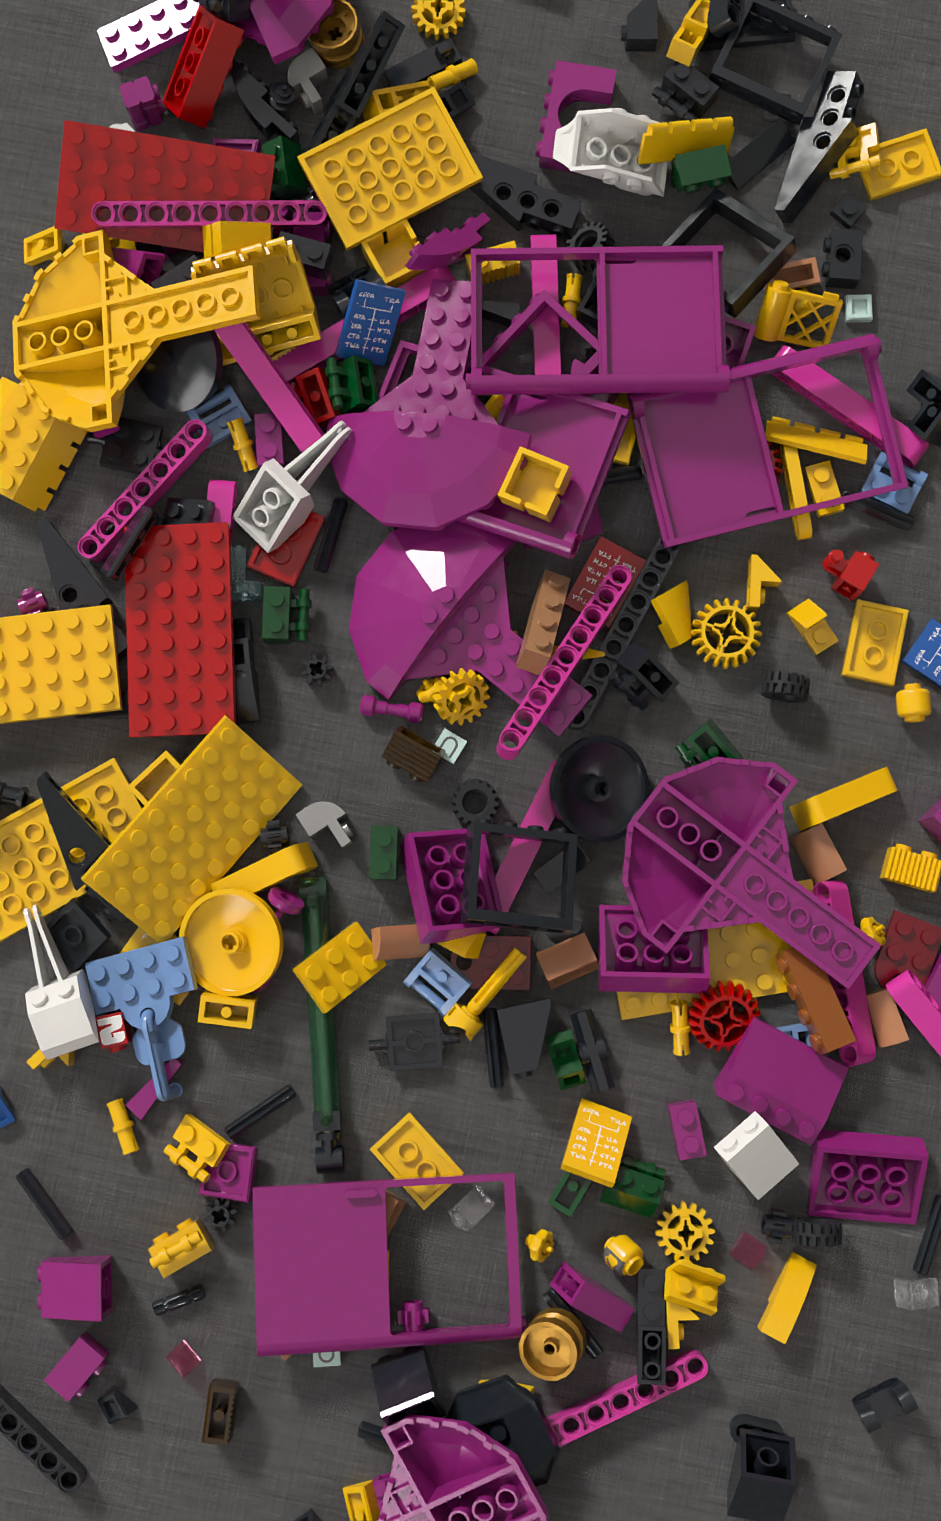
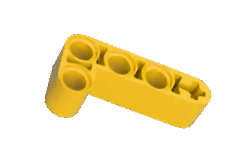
[789,766,898,832]
[211,842,318,894]

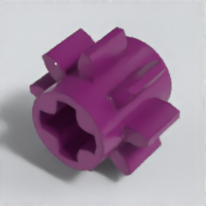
[17,587,49,615]
[397,1300,430,1332]

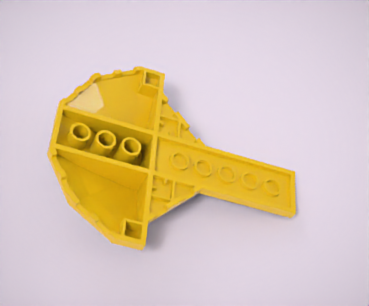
[12,229,260,432]

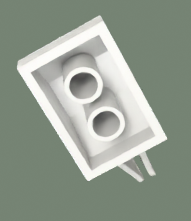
[232,421,352,553]
[23,904,99,1060]

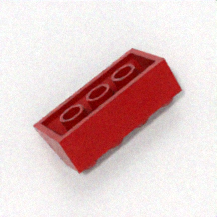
[162,5,244,128]

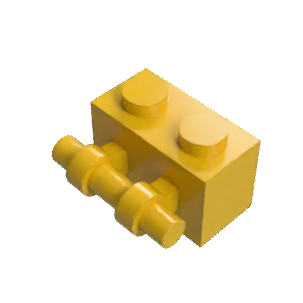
[148,1217,215,1278]

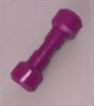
[360,695,424,724]

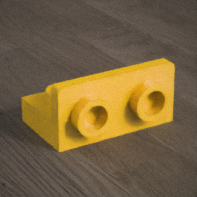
[664,1259,726,1316]

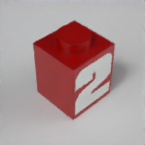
[95,1012,133,1053]

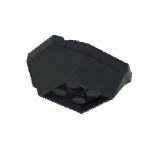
[446,1375,560,1487]

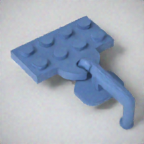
[85,937,198,1101]

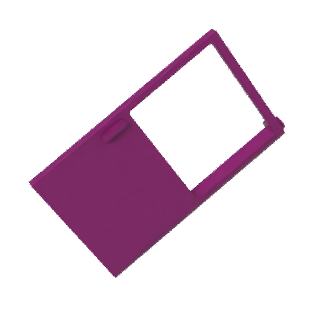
[466,245,730,395]
[628,334,909,549]
[378,340,631,559]
[252,1172,527,1357]

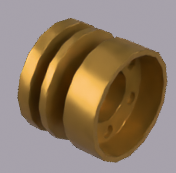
[309,0,365,69]

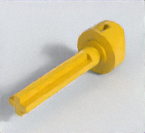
[443,948,527,1041]

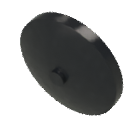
[136,330,223,412]
[549,736,649,842]

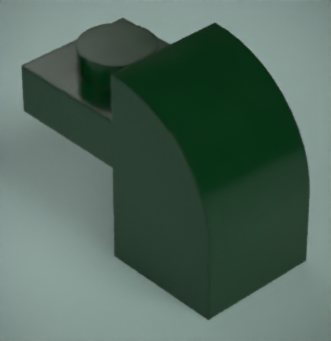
[545,1029,586,1091]

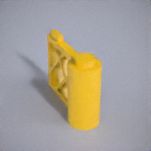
[754,280,843,348]

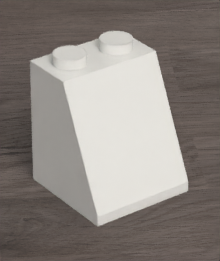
[714,1111,799,1200]

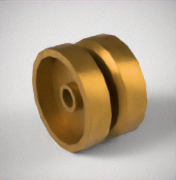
[519,1308,587,1381]

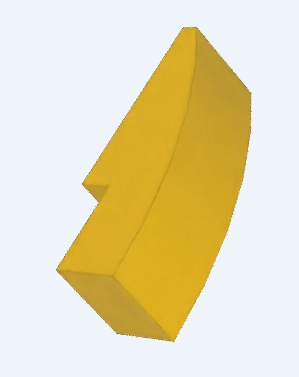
[666,0,710,67]
[757,1251,817,1344]

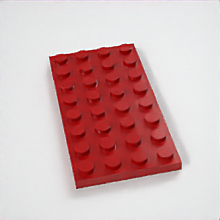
[54,120,275,252]
[124,522,236,738]

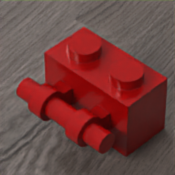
[290,367,340,429]
[822,550,879,602]

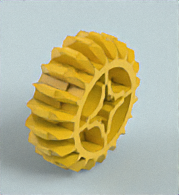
[691,598,762,669]

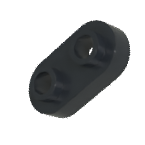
[729,1414,784,1443]

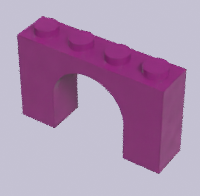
[535,60,617,174]

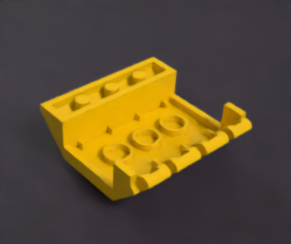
[190,236,321,365]
[0,377,88,512]

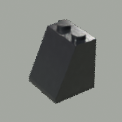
[497,998,551,1079]
[371,1346,447,1425]
[727,1428,797,1521]

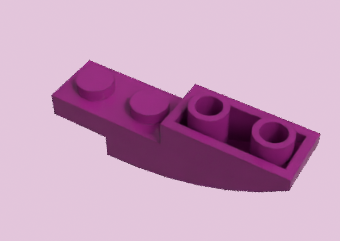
[405,212,491,270]

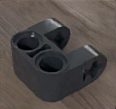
[328,266,386,319]
[852,1378,918,1434]

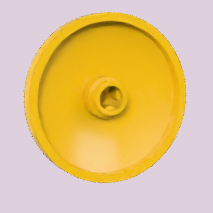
[179,888,283,996]

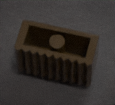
[381,725,446,783]
[202,1378,240,1446]

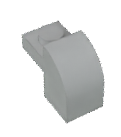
[288,47,328,115]
[295,801,353,849]

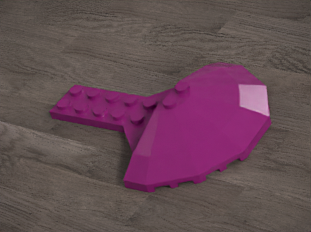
[97,0,335,73]
[326,279,532,531]
[349,521,593,737]
[622,757,881,989]
[378,1414,549,1521]

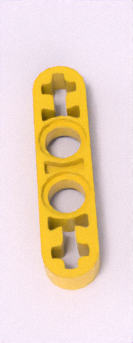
[780,444,812,540]

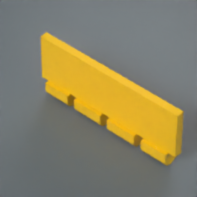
[637,116,735,164]
[765,416,867,464]

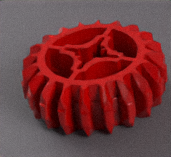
[688,980,761,1052]

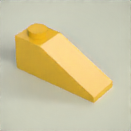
[362,81,440,122]

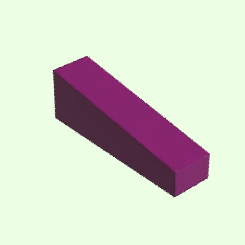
[126,1058,183,1120]

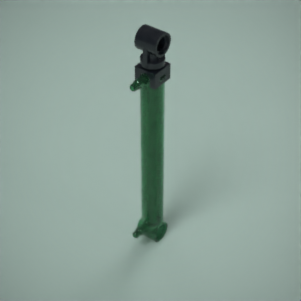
[299,876,345,1174]

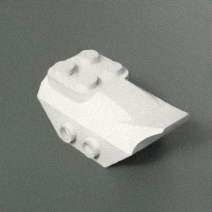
[553,108,668,197]

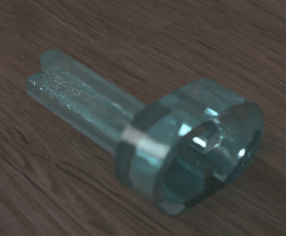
[231,545,263,602]

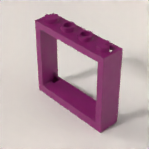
[482,290,599,398]

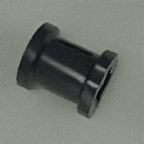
[0,782,29,810]

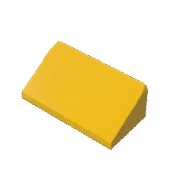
[342,1480,380,1521]

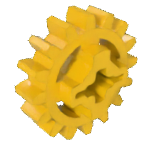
[411,0,466,40]
[432,668,490,725]
[655,1201,715,1261]

